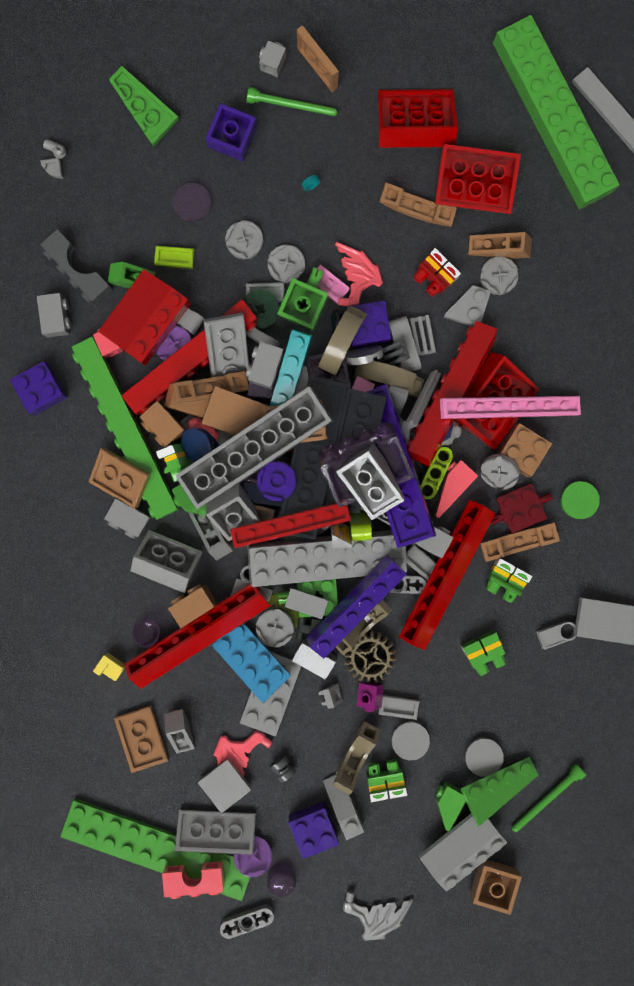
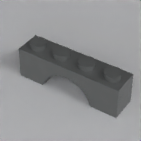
[40,229,113,305]

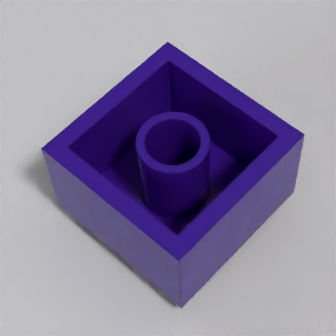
[206,103,258,161]
[346,301,391,349]
[10,361,68,416]
[288,801,339,859]

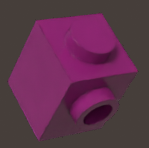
[357,681,384,712]

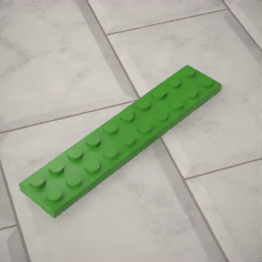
[61,798,250,901]

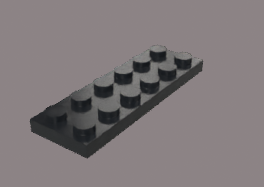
[323,388,388,514]

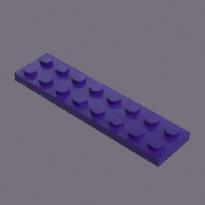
[367,384,436,548]

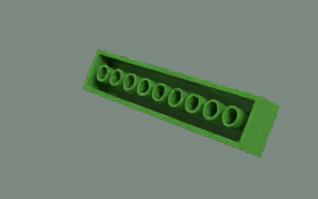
[493,15,620,210]

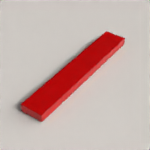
[230,501,351,548]

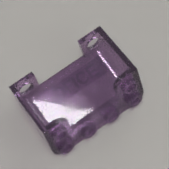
[319,422,414,507]

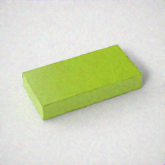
[154,246,195,269]

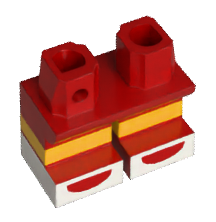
[413,248,461,297]

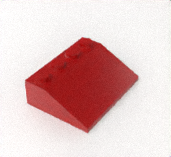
[378,89,458,148]
[435,144,521,214]
[98,269,191,366]
[454,352,539,450]

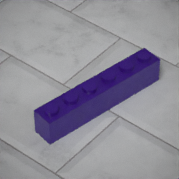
[306,554,407,659]

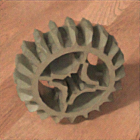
[344,630,396,683]

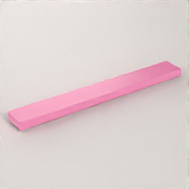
[440,396,581,419]

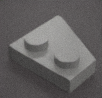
[444,285,491,327]

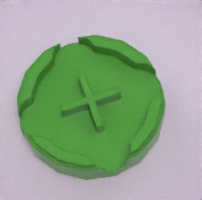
[560,481,600,519]

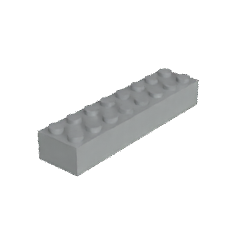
[175,386,333,509]
[247,530,407,587]

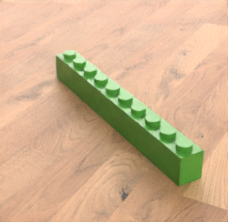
[72,337,180,520]

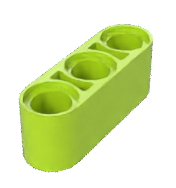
[420,447,453,500]
[349,510,372,541]

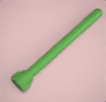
[247,87,337,116]
[512,763,587,832]

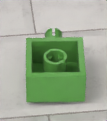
[277,267,329,332]
[279,579,338,617]

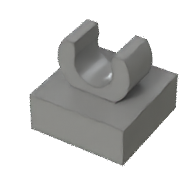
[318,683,343,709]

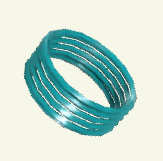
[301,175,320,191]

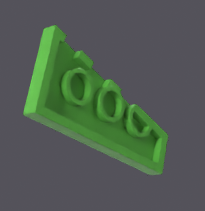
[109,66,179,147]
[461,757,538,826]

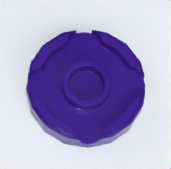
[257,462,297,501]

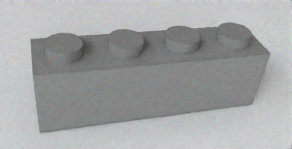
[419,813,507,892]

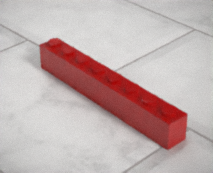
[122,299,259,414]
[407,321,498,467]
[399,500,496,650]
[124,583,270,689]

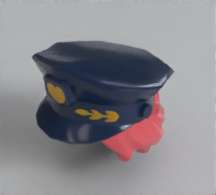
[181,417,219,462]

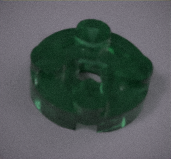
[243,289,279,328]

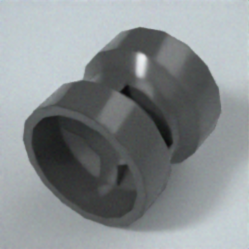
[270,755,296,783]

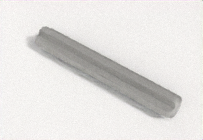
[406,370,442,429]

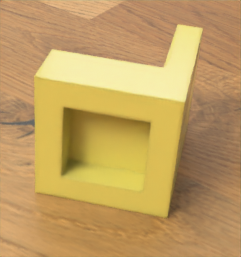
[93,653,125,681]

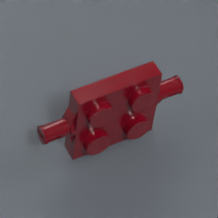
[491,483,553,534]

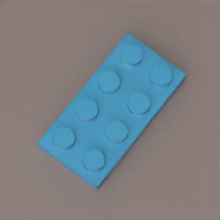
[212,623,292,703]

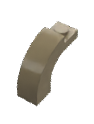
[318,305,367,376]
[354,361,424,398]
[336,600,392,655]
[333,721,381,795]

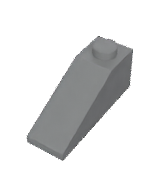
[188,512,233,561]
[323,774,364,840]

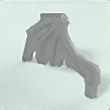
[343,890,413,941]

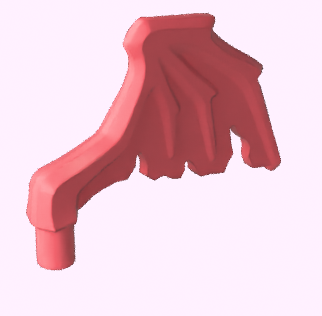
[335,242,383,307]
[214,730,273,776]

